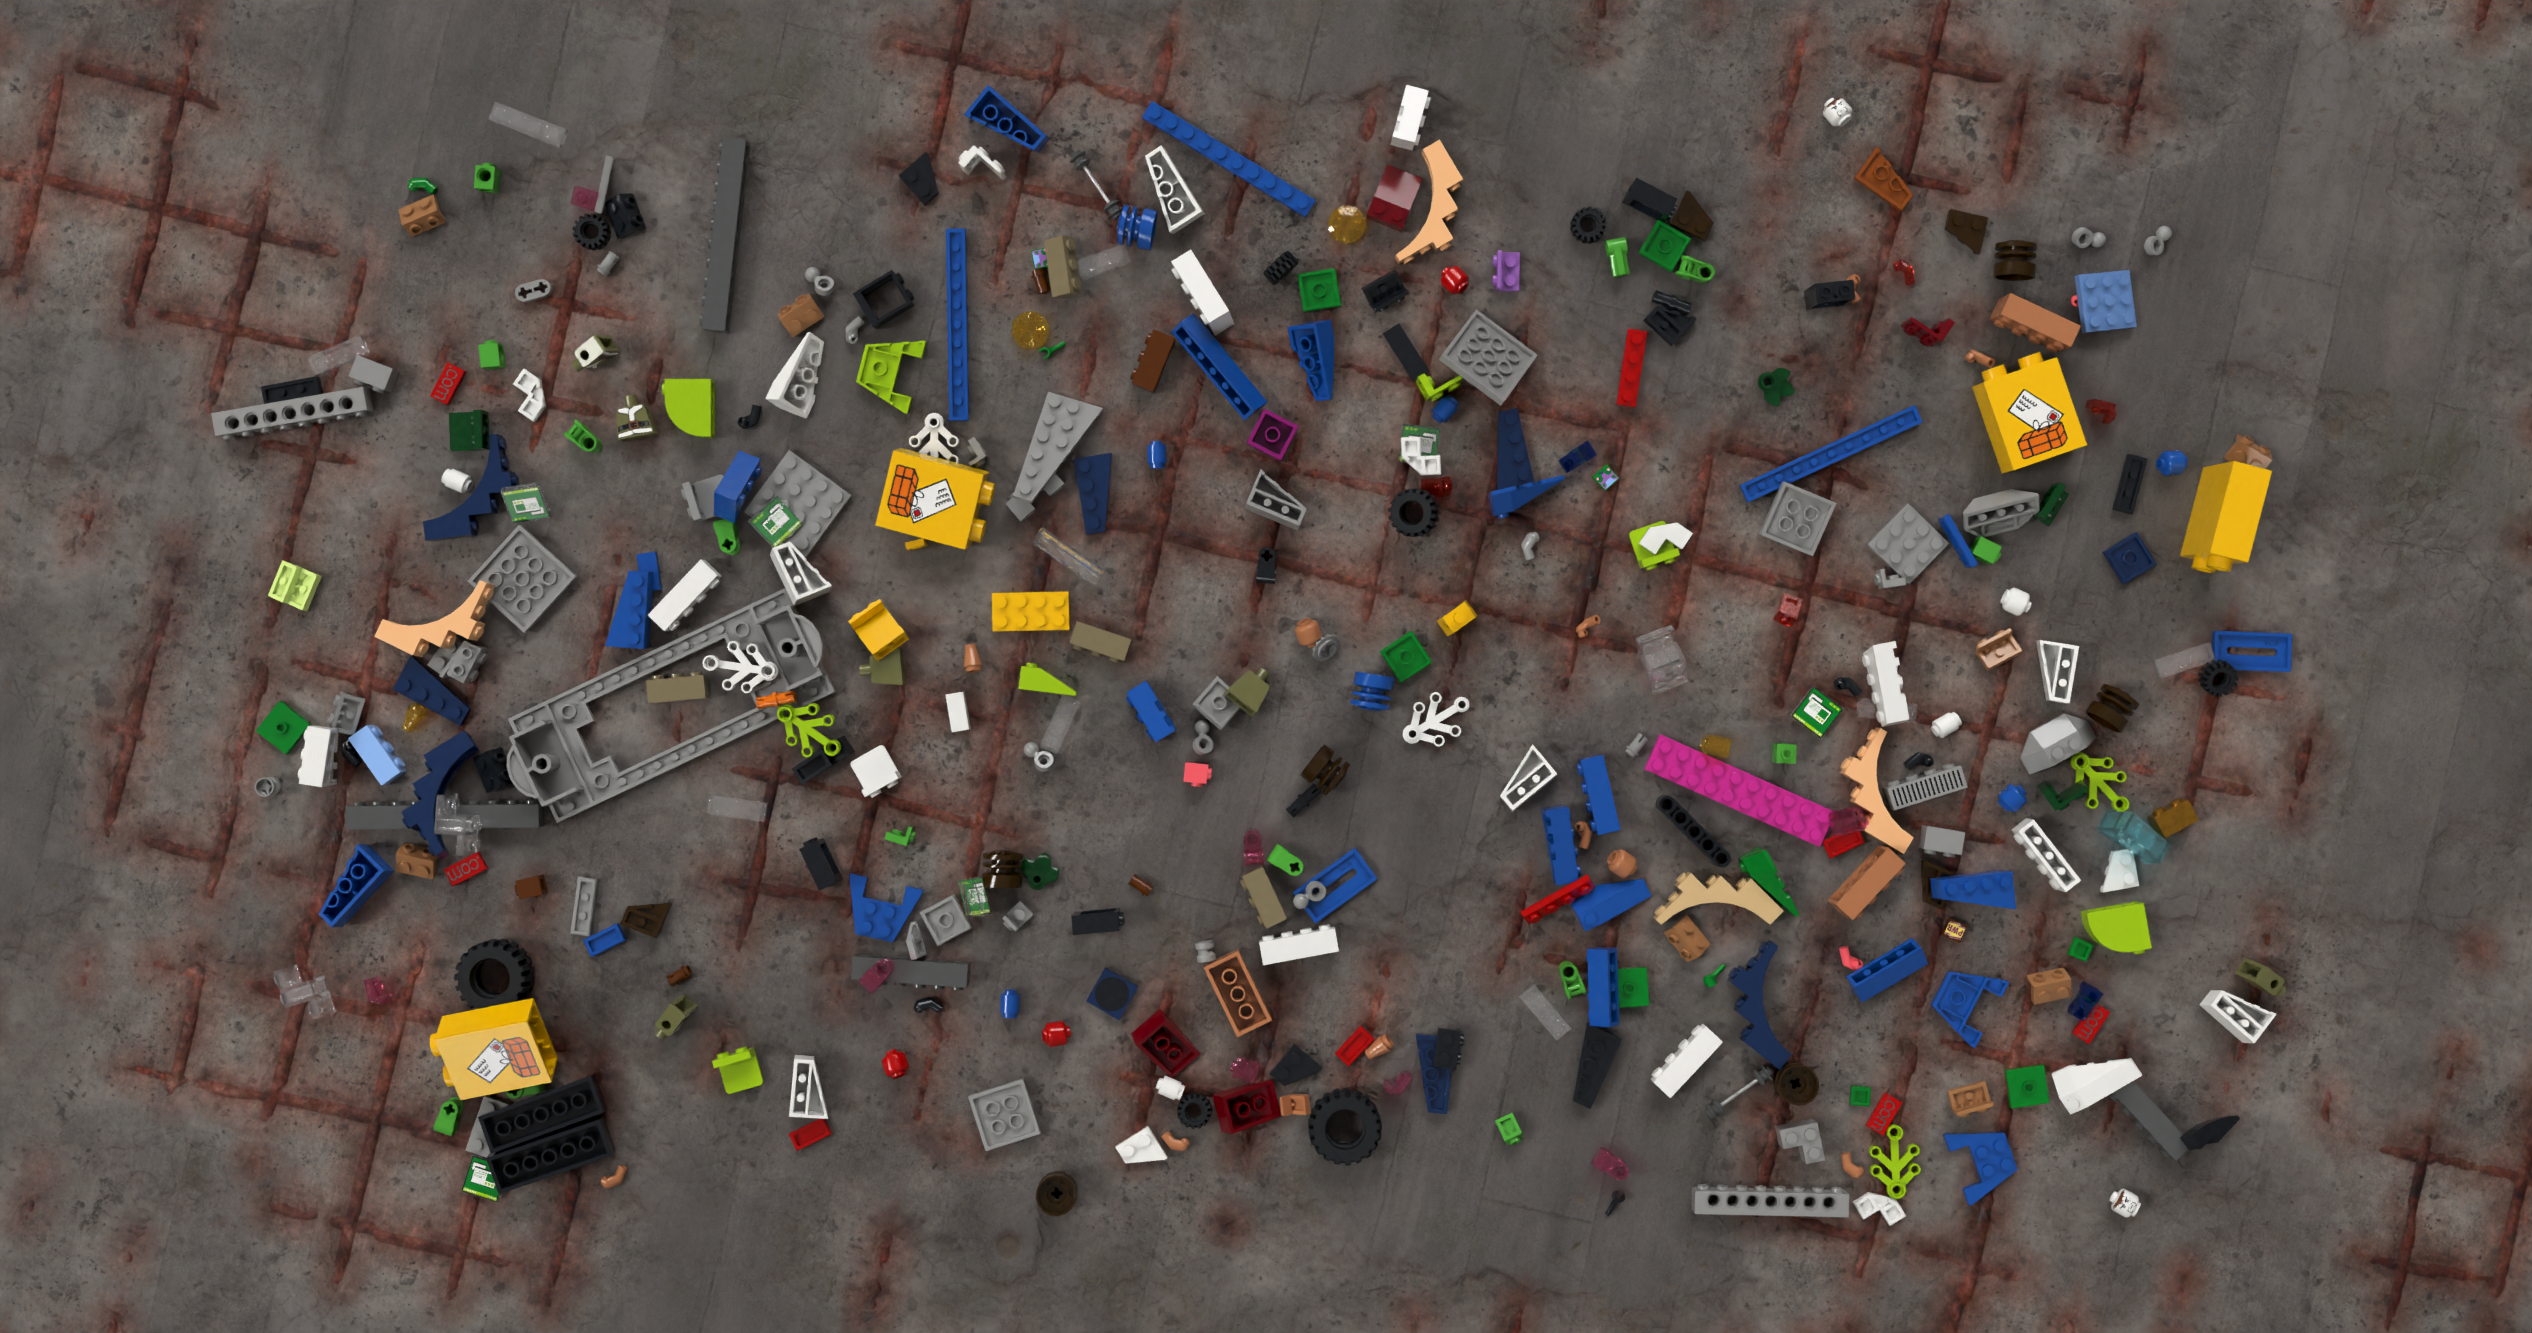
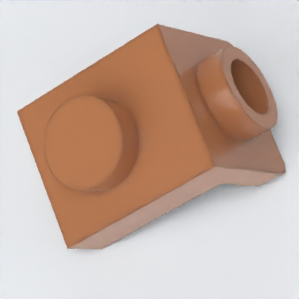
[1280,1093,1311,1116]

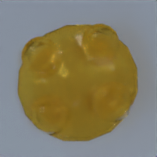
[1328,205,1366,243]
[1011,311,1050,350]

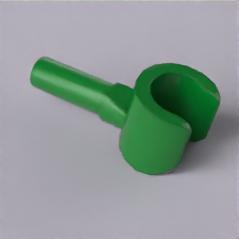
[1039,341,1066,359]
[1703,964,1726,988]

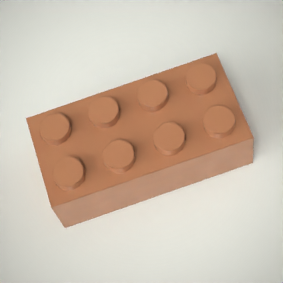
[1989,293,2081,353]
[1827,845,1906,920]
[1204,948,1272,1037]

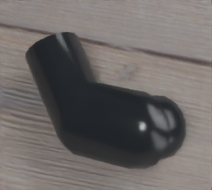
[737,405,762,429]
[342,739,362,768]
[1903,752,1934,770]
[914,997,944,1014]

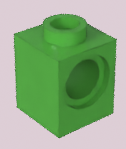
[474,163,501,193]
[478,340,506,370]
[1970,536,2002,565]
[1772,743,1797,764]

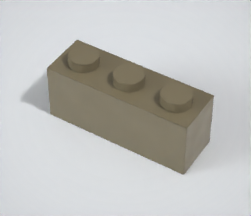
[1044,235,1082,299]
[1070,621,1132,664]
[646,672,710,703]
[1240,865,1287,929]

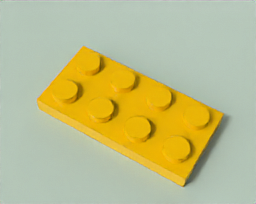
[992,591,1070,632]

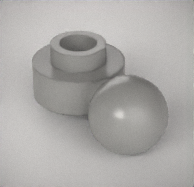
[2144,226,2172,256]
[2072,227,2106,248]
[805,267,834,296]
[1193,720,1213,755]
[1024,742,1054,772]
[1293,881,1326,909]

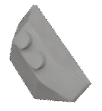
[1963,489,2040,537]
[2020,713,2097,775]

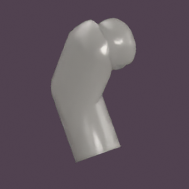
[845,316,865,344]
[1521,532,1539,561]

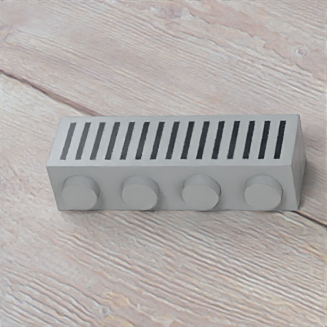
[1883,763,1968,810]

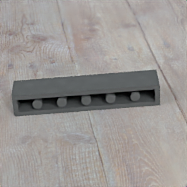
[851,954,970,990]
[2103,1058,2189,1161]

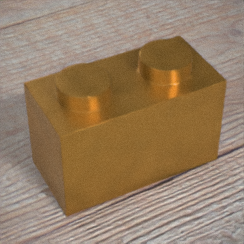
[2148,798,2199,838]

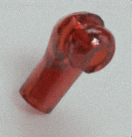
[1893,259,1915,285]

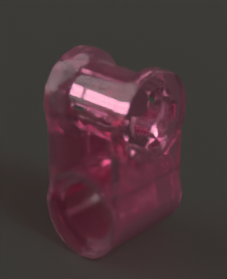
[1828,806,1868,836]
[1244,829,1264,867]
[858,958,894,995]
[1591,1147,1629,1180]

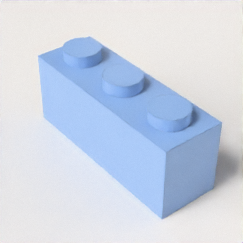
[348,725,407,786]

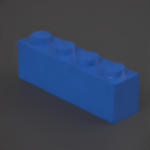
[1576,754,1621,835]
[1846,938,1928,1002]
[1586,947,1620,1027]

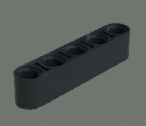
[1656,795,1731,867]

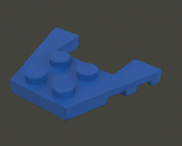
[849,873,924,942]
[1930,971,2009,1048]
[1943,1132,2018,1206]

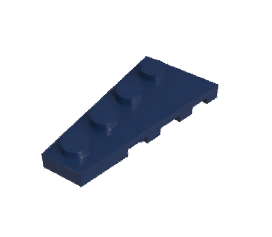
[1496,408,1534,490]
[1074,453,1112,535]
[393,656,471,726]
[1415,1033,1451,1114]

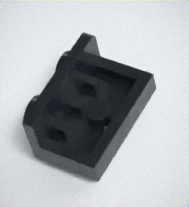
[604,193,646,239]
[1361,269,1409,312]
[473,747,513,793]
[1433,1027,1464,1069]

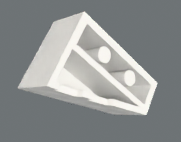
[1390,85,1431,151]
[770,542,832,606]
[2036,640,2079,704]
[298,726,338,787]
[1500,744,1557,812]
[2200,990,2276,1043]
[789,1055,828,1119]

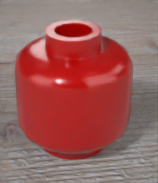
[1441,266,1469,295]
[1042,1021,1071,1048]
[881,1049,909,1079]

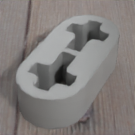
[515,279,553,303]

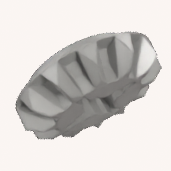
[1312,634,1340,661]

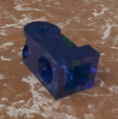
[1558,441,1597,473]
[2067,981,2103,1021]

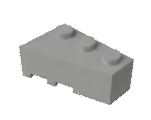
[1245,469,1307,531]

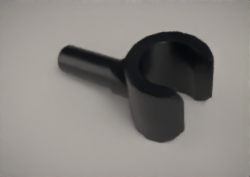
[1605,1190,1625,1216]

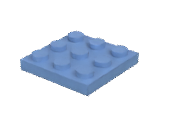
[2075,270,2137,333]

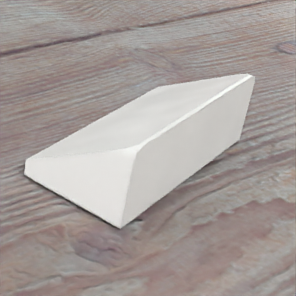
[946,691,971,732]

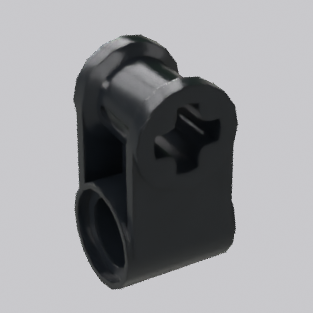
[1256,547,1276,584]

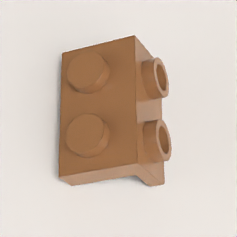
[398,194,446,237]
[778,293,825,338]
[2224,434,2272,469]
[1975,628,2022,671]
[396,843,438,880]
[1664,915,1711,962]
[2027,968,2071,1005]
[1946,1081,1994,1117]

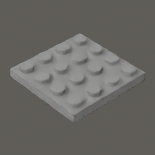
[1439,309,1537,406]
[744,450,852,557]
[468,524,578,633]

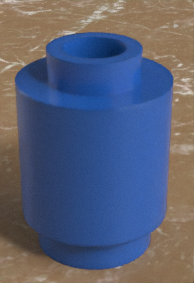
[1431,395,1459,424]
[1147,441,1167,469]
[1000,989,1020,1018]

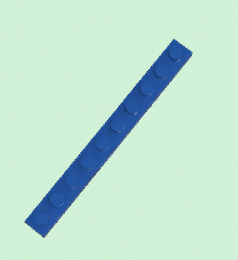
[1142,101,1316,218]
[946,228,969,421]
[1739,405,1922,503]

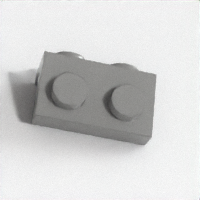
[447,641,488,683]

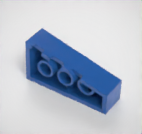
[1541,805,1581,886]

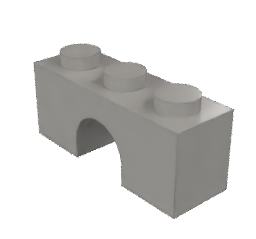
[1006,473,1065,522]

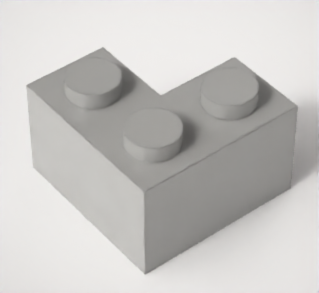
[1775,1118,1825,1164]

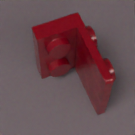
[1900,317,1955,347]

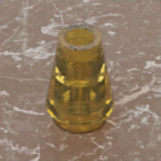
[402,703,427,732]

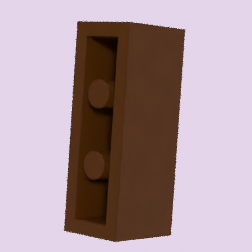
[1130,329,1176,394]

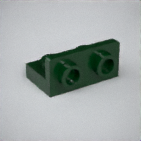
[2032,482,2069,526]

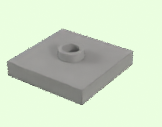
[1192,676,1240,730]
[920,894,972,946]

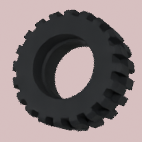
[454,939,535,1009]
[1308,1088,1382,1166]

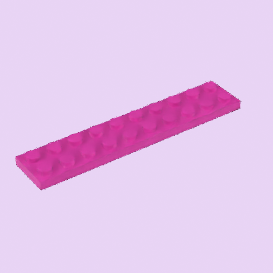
[1644,734,1835,847]

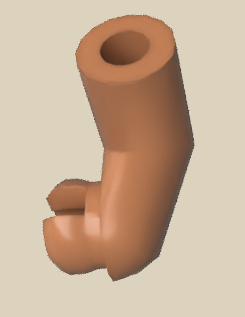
[1574,821,1592,849]
[601,1165,628,1189]

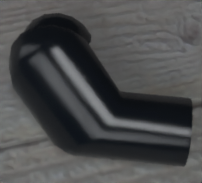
[1834,677,1862,697]

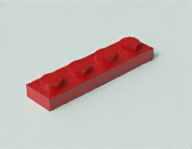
[1616,328,1647,408]
[1520,874,1596,925]

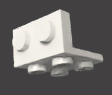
[958,145,1006,180]
[851,745,902,798]

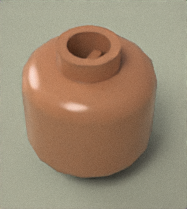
[1294,618,1322,648]
[1607,849,1637,878]

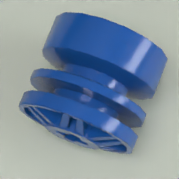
[1117,204,1157,251]
[1350,671,1395,711]

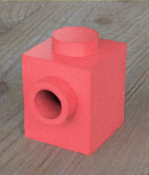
[1184,762,1212,787]

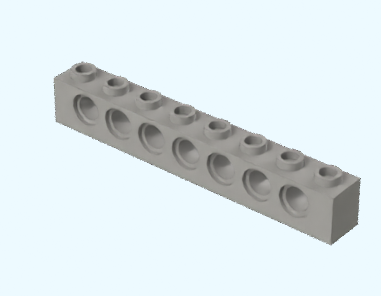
[211,387,374,440]
[1691,1184,1849,1217]

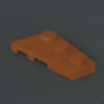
[1853,146,1913,212]

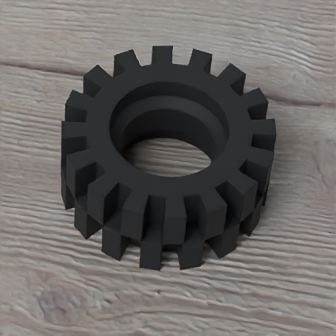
[1570,207,1607,244]
[572,213,611,250]
[1263,250,1298,285]
[2198,659,2239,697]
[1177,1092,1212,1129]

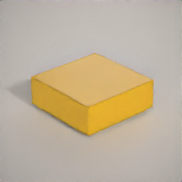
[905,538,928,551]

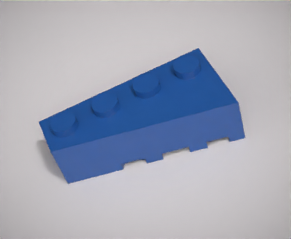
[964,85,1050,153]
[605,571,653,649]
[319,844,394,927]
[1930,870,2016,909]

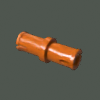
[756,690,797,709]

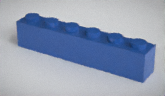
[1171,314,1267,421]

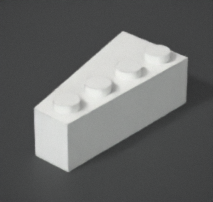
[1145,145,1205,234]

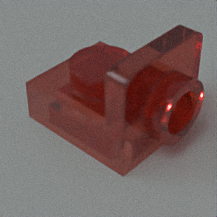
[2086,399,2117,424]
[1421,476,1452,498]
[1773,593,1803,626]

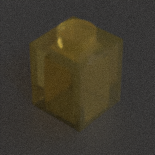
[1700,734,1732,758]

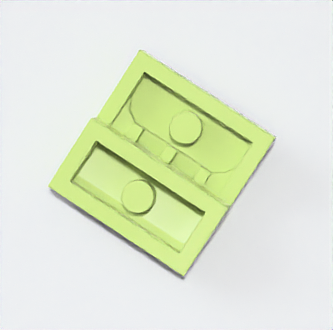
[268,560,322,611]

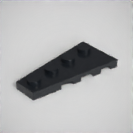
[1573,1022,1622,1109]

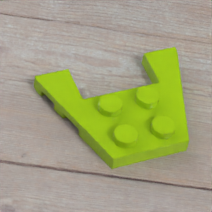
[856,341,927,414]

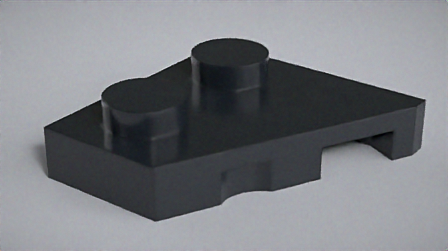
[899,152,939,206]
[1643,305,1697,346]
[1270,1044,1322,1086]

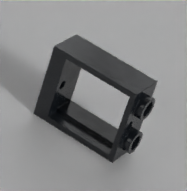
[1622,178,1678,222]
[853,270,915,329]
[1804,280,1855,310]
[799,837,843,891]
[1071,908,1125,935]

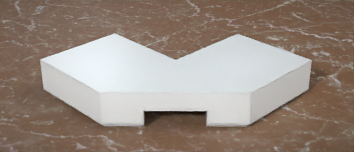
[513,369,546,422]
[1401,437,1441,476]
[1639,523,1693,554]
[1853,1192,1906,1226]

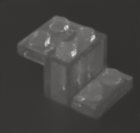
[1636,625,1689,695]
[434,793,482,856]
[273,964,336,1020]

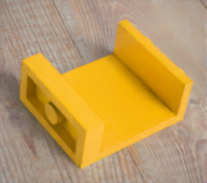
[848,599,909,662]

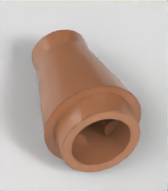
[963,644,983,673]
[1365,1034,1394,1060]

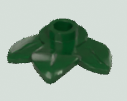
[1758,368,1795,406]
[1022,853,1060,890]

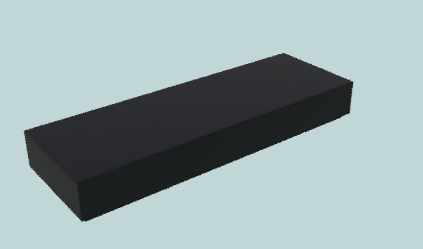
[1383,323,1430,382]
[261,376,323,404]
[2112,454,2148,515]

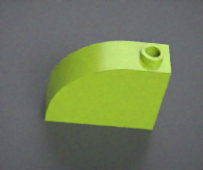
[662,379,715,438]
[2080,901,2152,954]

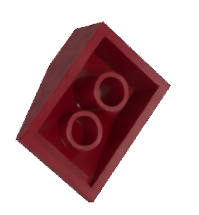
[1366,164,1423,232]
[1131,1009,1201,1078]
[1213,1079,1281,1134]

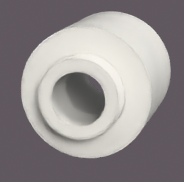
[441,469,473,494]
[1931,712,1962,738]
[1156,1076,1185,1100]

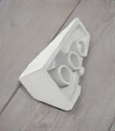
[765,332,824,418]
[2052,1058,2142,1115]

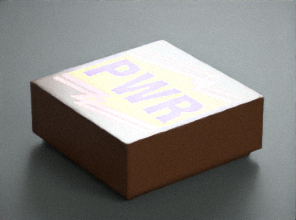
[1940,917,1968,943]

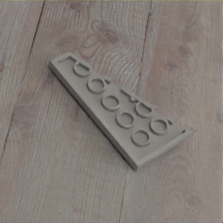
[1013,392,1103,504]

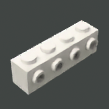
[648,559,721,631]
[2012,818,2081,892]
[1259,924,1339,965]
[1651,1024,1723,1098]

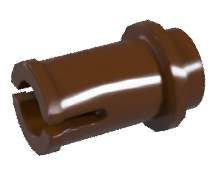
[1031,269,1050,294]
[1128,874,1153,896]
[666,965,693,987]

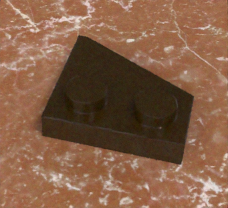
[1670,191,1714,241]
[1945,209,1988,255]
[1921,860,1958,910]
[620,903,672,939]

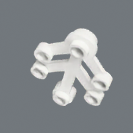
[909,413,959,463]
[703,641,778,693]
[1403,692,1469,747]

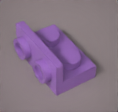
[1492,250,1520,292]

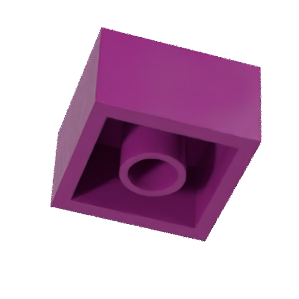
[1247,409,1298,462]

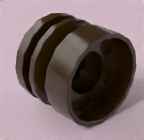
[1993,240,2037,281]
[2085,684,2139,733]
[1300,744,1350,795]
[982,850,1023,888]
[1773,1062,1819,1106]
[1036,1171,1078,1216]

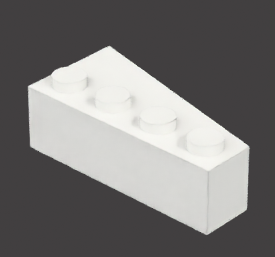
[1171,250,1234,336]
[1862,641,1909,727]

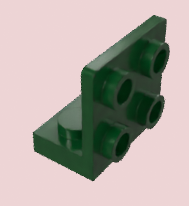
[449,410,490,451]
[2037,780,2089,811]

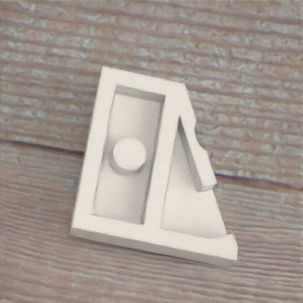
[2100,848,2139,893]
[1115,1126,1168,1163]

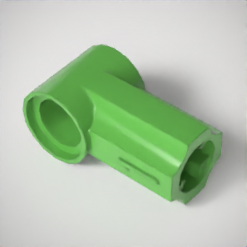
[1605,237,1630,277]

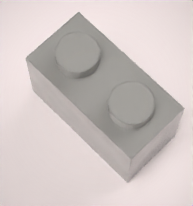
[349,355,400,394]
[1918,825,1965,858]

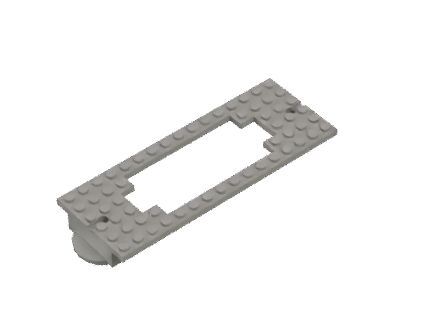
[507,588,836,823]

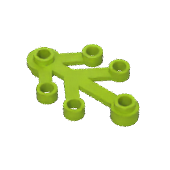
[777,703,841,757]
[2070,752,2129,812]
[1869,1124,1921,1199]

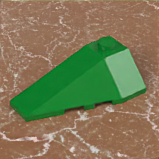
[1738,847,1799,917]

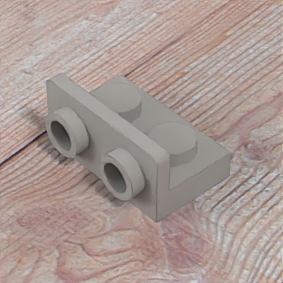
[427,637,463,678]
[327,691,365,735]

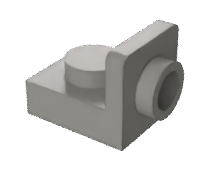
[968,437,989,468]
[1874,569,1906,589]
[1003,900,1034,932]

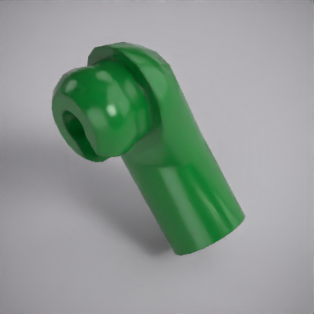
[408,177,438,195]

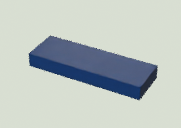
[1938,514,1978,568]

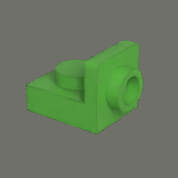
[885,826,916,846]
[1495,1113,1524,1145]

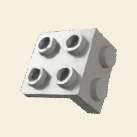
[681,475,724,522]

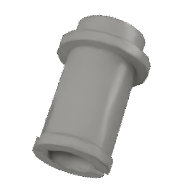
[597,251,620,277]
[1625,733,1648,758]

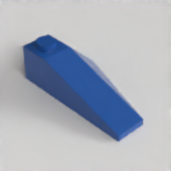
[1287,319,1334,401]
[1487,475,1565,519]
[1570,878,1652,932]

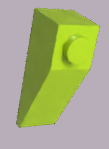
[1018,663,1078,696]

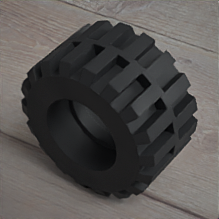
[1388,488,1440,537]

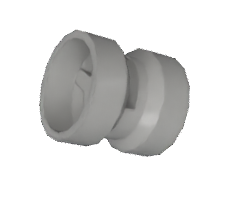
[255,777,282,797]
[1195,940,1216,963]

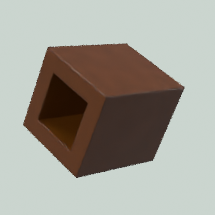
[515,874,548,900]

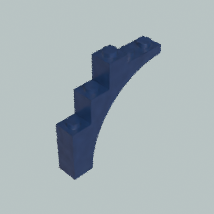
[423,434,519,541]
[401,730,479,859]
[1728,940,1791,1070]

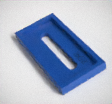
[2211,631,2292,672]
[1293,847,1377,923]

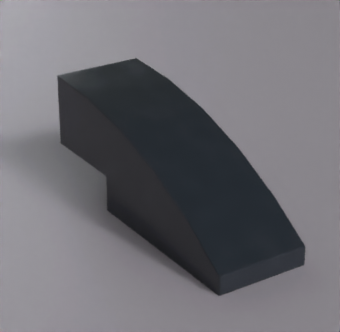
[792,736,855,785]
[2180,1116,2240,1150]

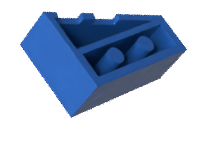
[714,451,762,523]
[1126,680,1177,742]

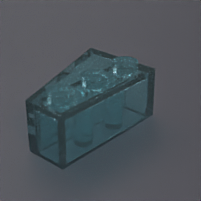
[2096,810,2170,864]

